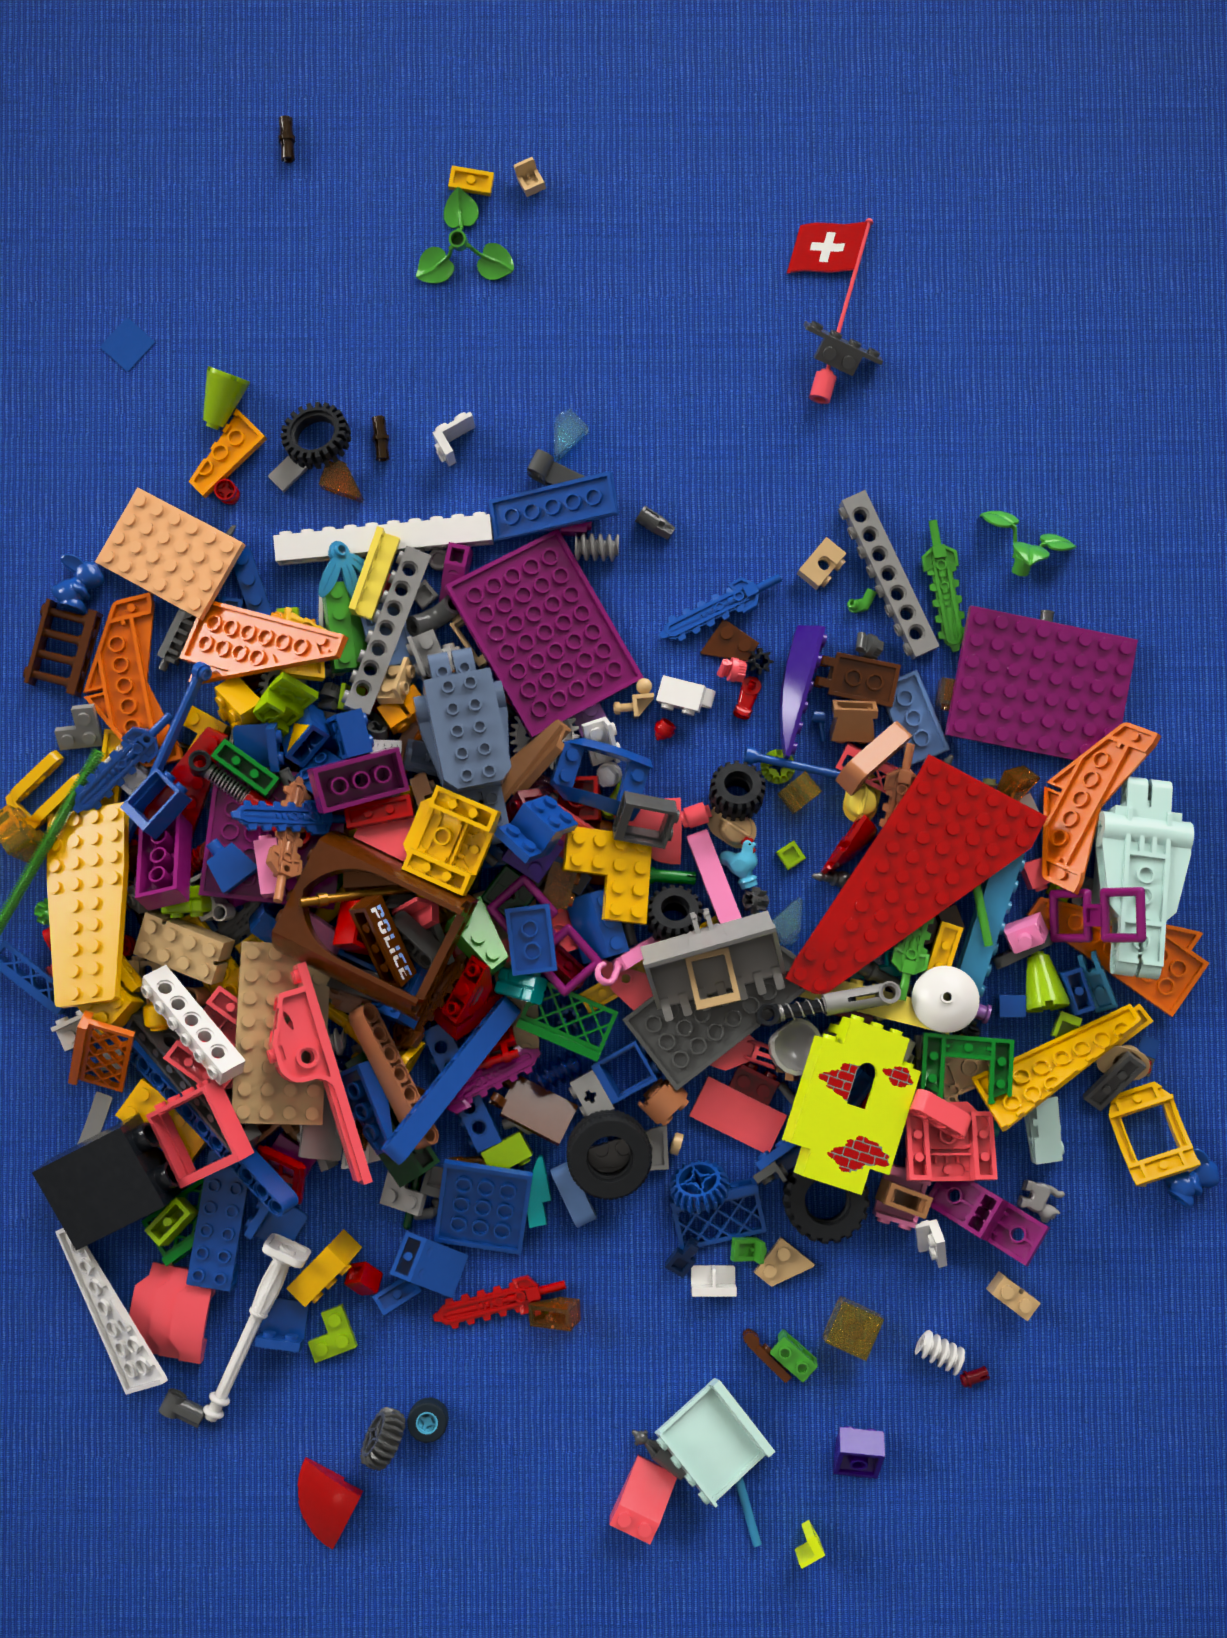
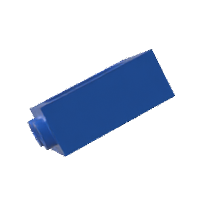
[120,768,192,840]
[590,1039,661,1105]

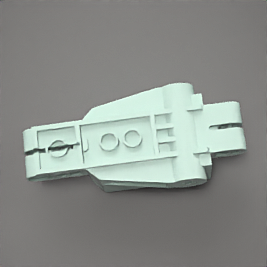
[1092,776,1194,980]

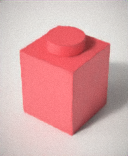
[1021,857,1050,892]

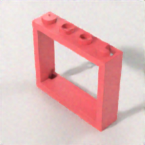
[146,1079,254,1188]

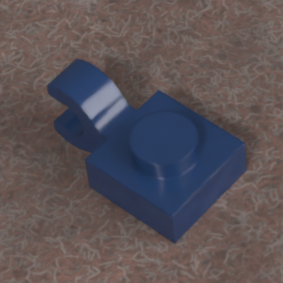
[665,1236,699,1278]

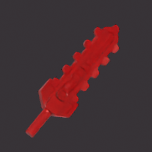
[433,1275,567,1329]

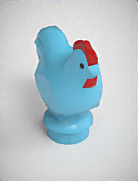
[719,837,758,889]

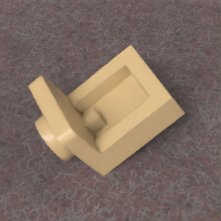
[513,157,546,197]

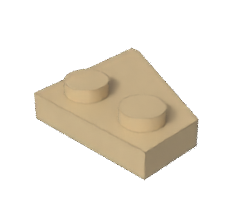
[754,1237,815,1287]

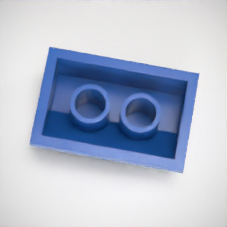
[564,889,630,964]

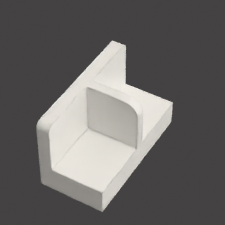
[691,1265,737,1297]

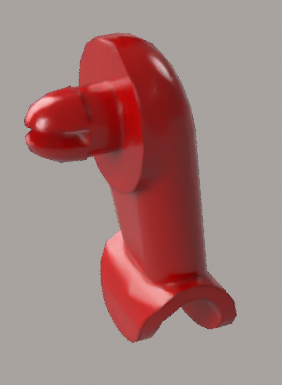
[733,676,761,720]

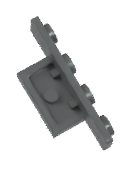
[803,320,883,376]

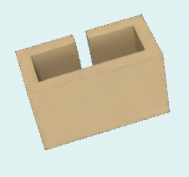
[986,1271,1041,1321]

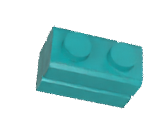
[494,965,548,1005]

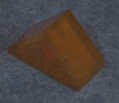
[996,765,1040,801]

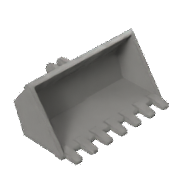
[640,908,786,1022]

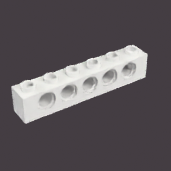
[141,965,245,1086]

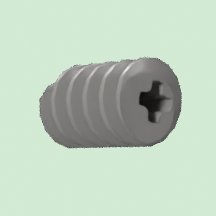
[575,533,619,562]

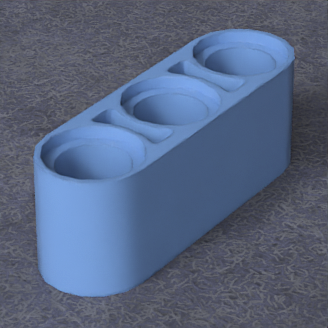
[550,1162,597,1228]

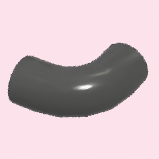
[406,595,459,637]

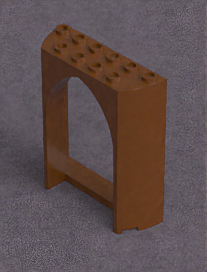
[272,830,479,1022]

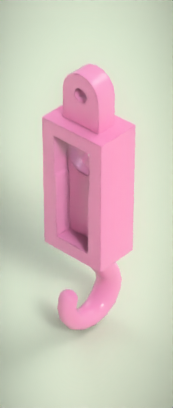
[595,936,660,986]

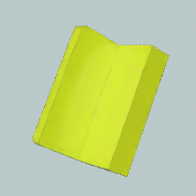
[795,1520,825,1569]

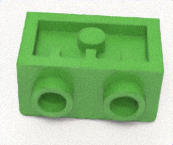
[770,1329,818,1382]

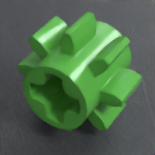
[34,898,50,926]

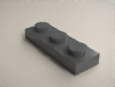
[1083,1051,1146,1111]

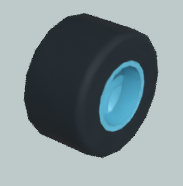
[407,1397,449,1443]

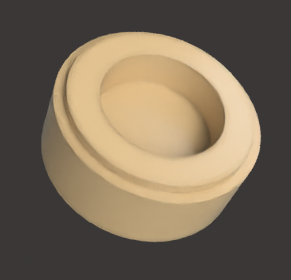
[669,1132,684,1156]

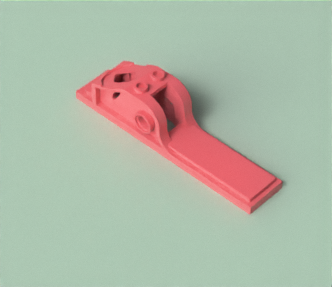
[266,961,373,1185]

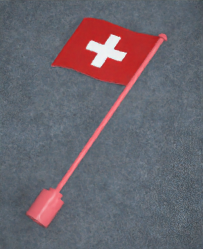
[787,218,873,404]

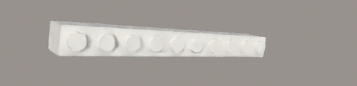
[273,512,494,566]

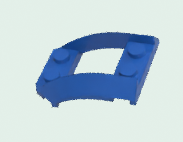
[549,738,653,821]

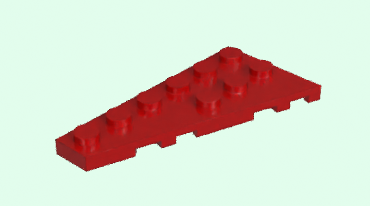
[134,727,229,838]

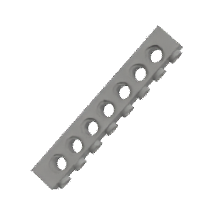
[838,490,939,660]
[341,546,431,718]

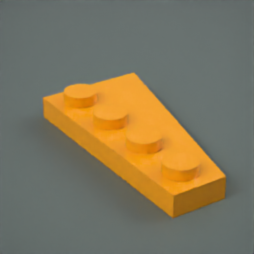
[188,409,267,499]

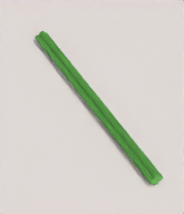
[0,748,105,935]

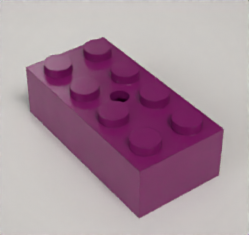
[307,747,410,814]
[135,813,192,911]

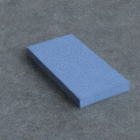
[885,670,950,766]

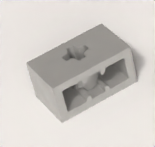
[568,1069,615,1118]

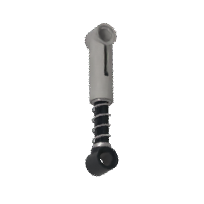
[756,981,901,1027]

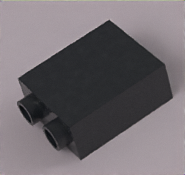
[32,1113,182,1250]

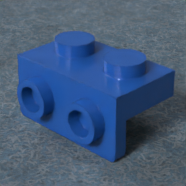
[755,1140,800,1183]

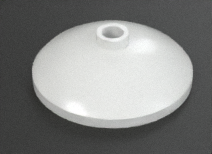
[911,966,979,1033]

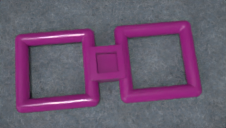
[486,874,602,996]
[1049,887,1146,943]

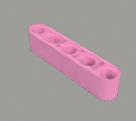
[686,829,742,924]

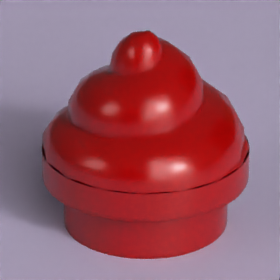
[654,718,676,740]

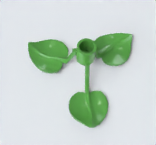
[416,187,514,284]
[979,511,1077,577]

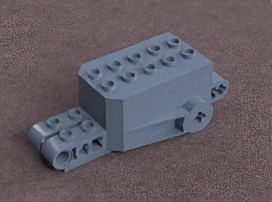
[413,647,512,845]

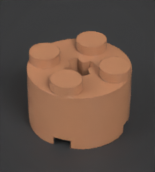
[638,1078,689,1126]

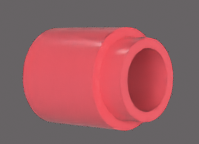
[681,802,712,829]

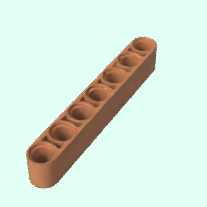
[349,1003,439,1150]

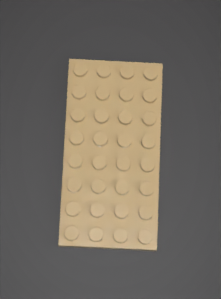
[231,941,330,1125]

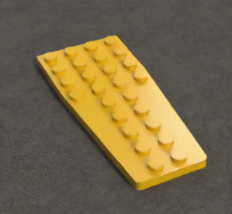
[47,802,129,1008]

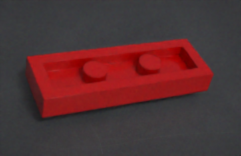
[344,794,415,830]

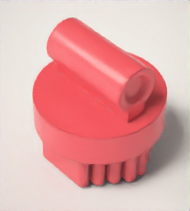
[717,657,747,682]

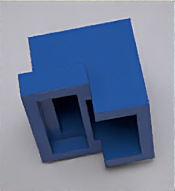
[249,902,285,943]

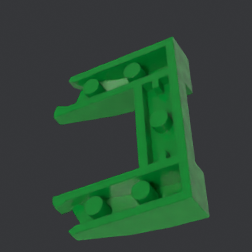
[920,1032,1015,1104]

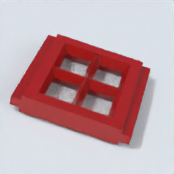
[257,1145,307,1204]

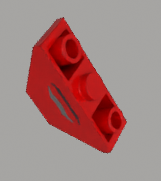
[441,955,493,1024]

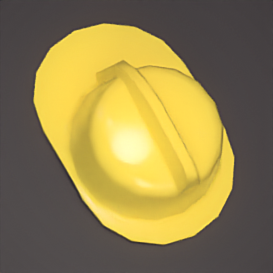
[843,774,881,822]

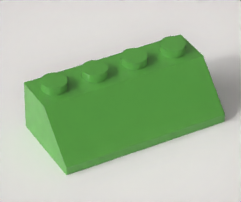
[322,581,374,674]

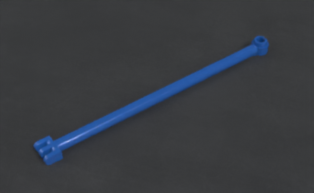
[129,661,212,844]

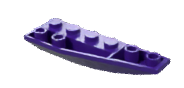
[780,625,828,759]

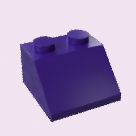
[833,1426,885,1479]

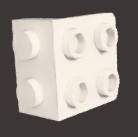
[432,412,475,466]

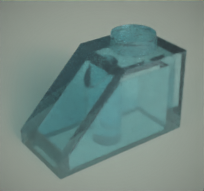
[554,408,588,462]
[772,897,802,946]

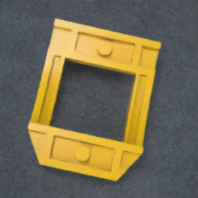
[1108,1081,1201,1187]

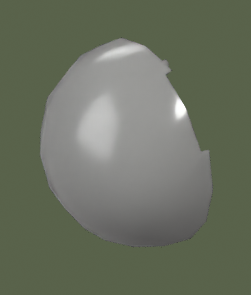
[768,1018,821,1076]

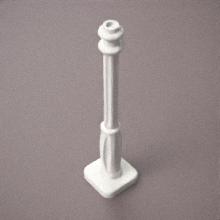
[203,1233,311,1422]

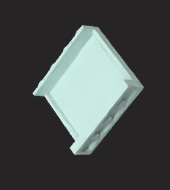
[654,1378,775,1508]

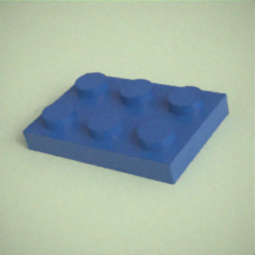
[505,903,558,976]

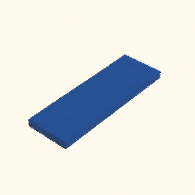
[488,471,619,543]

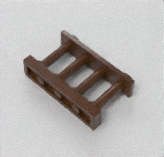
[23,598,103,698]

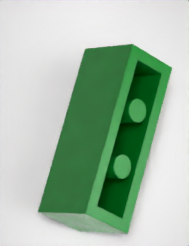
[211,738,281,800]

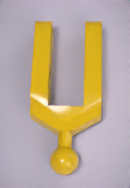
[0,750,80,842]

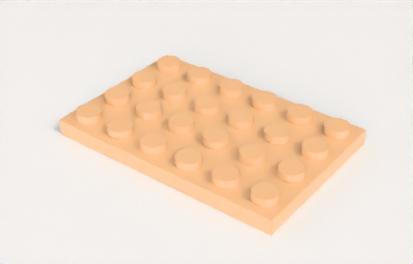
[95,487,246,621]

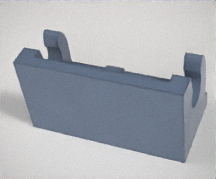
[402,739,438,776]

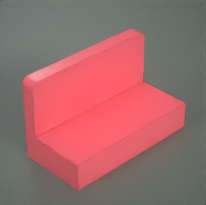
[392,897,439,929]

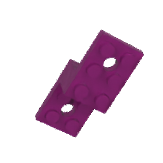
[928,1181,1050,1267]

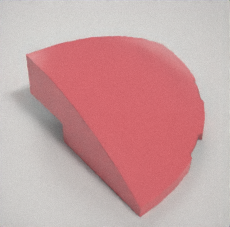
[614,798,682,865]

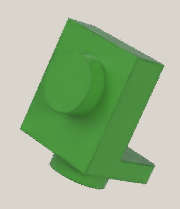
[730,1237,767,1264]

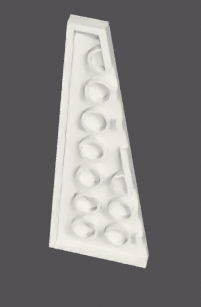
[55,1228,168,1395]

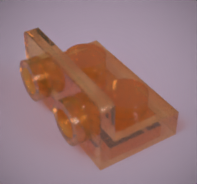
[543,861,581,910]

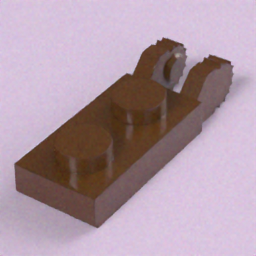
[742,1328,792,1383]

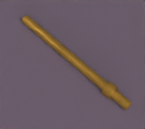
[299,885,412,907]

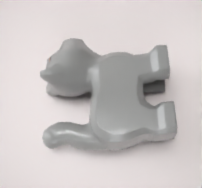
[1017,1179,1065,1223]

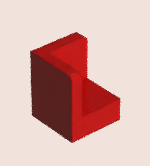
[344,1262,383,1296]

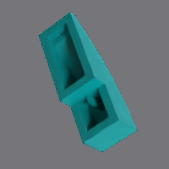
[527,1154,552,1228]

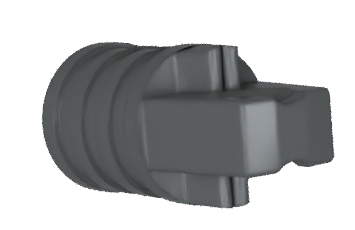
[635,505,675,540]

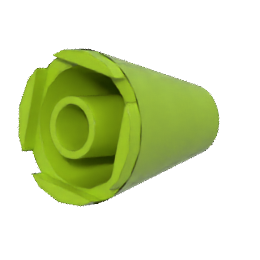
[203,366,250,430]
[1026,951,1070,1013]

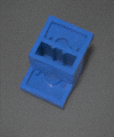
[494,795,578,864]

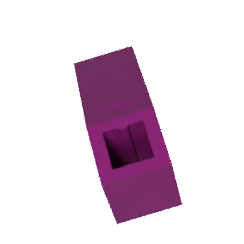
[439,542,474,602]

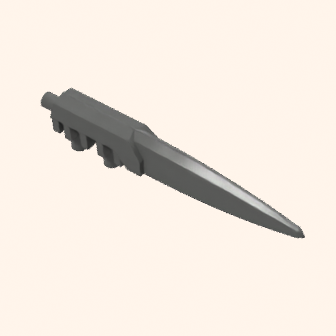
[157,525,236,672]

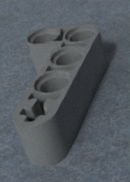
[527,449,585,486]

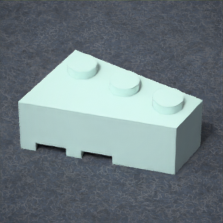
[1024,1095,1065,1165]

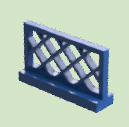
[669,1178,767,1250]

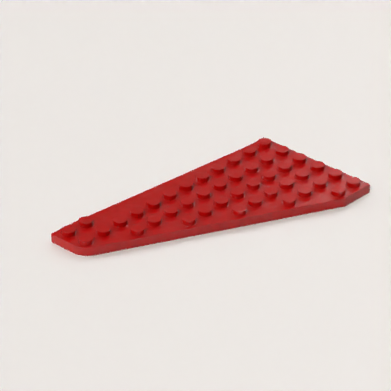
[784,754,1047,994]

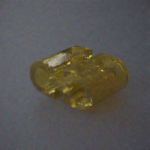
[777,771,822,814]

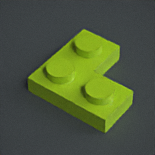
[308,1303,358,1363]

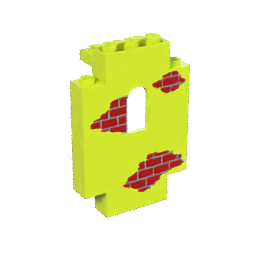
[782,1014,921,1195]

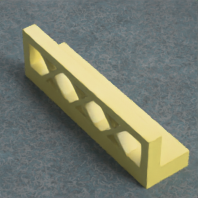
[348,526,401,621]

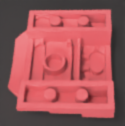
[163,985,238,1090]
[905,1101,998,1182]
[129,1262,216,1364]

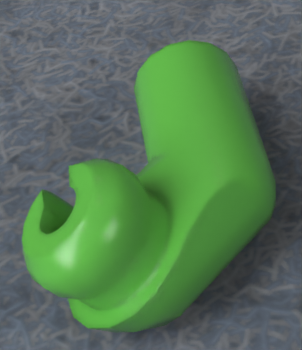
[847,588,877,613]

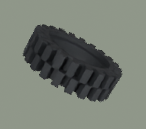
[281,402,351,469]

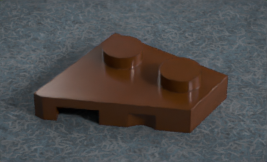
[700,620,759,661]

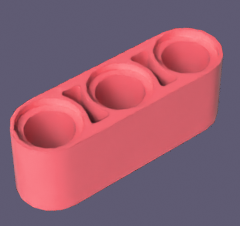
[909,1089,972,1139]

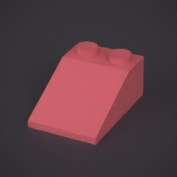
[609,1455,677,1544]

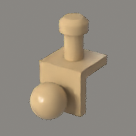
[613,678,654,719]

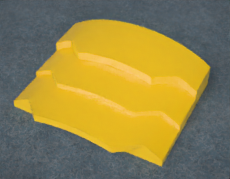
[401,785,501,896]

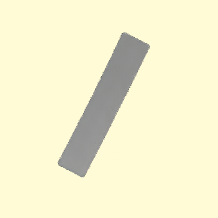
[77,1091,112,1144]

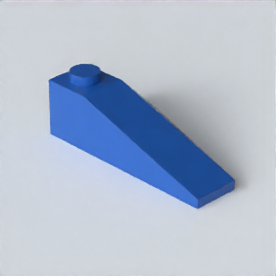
[340,1060,393,1155]

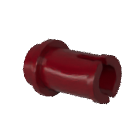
[959,1366,990,1389]

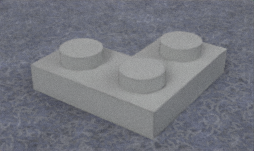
[54,703,103,751]
[380,1171,427,1216]

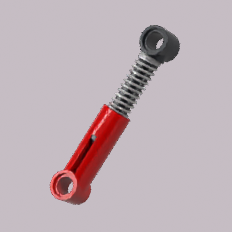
[188,750,311,850]

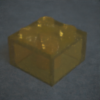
[822,1296,884,1361]

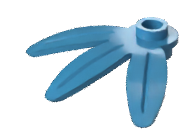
[318,541,365,599]

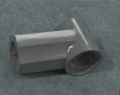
[159,1388,205,1428]

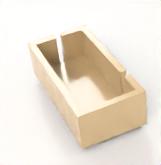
[133,910,235,985]

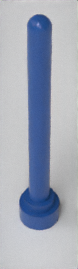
[743,746,841,778]

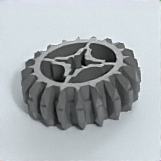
[360,1407,406,1471]

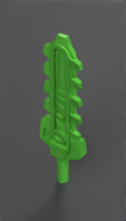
[921,520,965,652]
[890,918,934,1001]

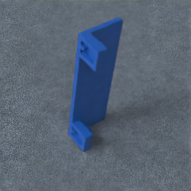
[186,1150,248,1292]

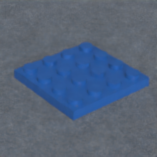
[434,1159,533,1255]

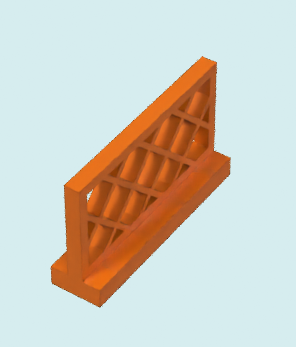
[68,1011,135,1092]

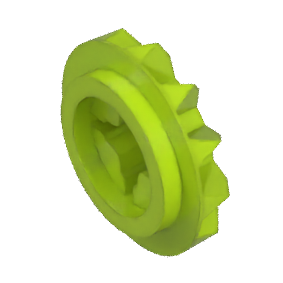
[761,749,795,784]

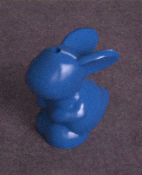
[51,554,104,614]
[1165,1148,1219,1209]

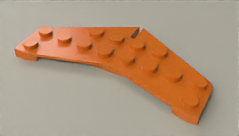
[83,592,183,768]
[1042,722,1161,895]

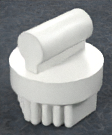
[596,761,623,787]

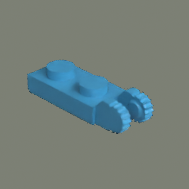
[1077,950,1118,1013]

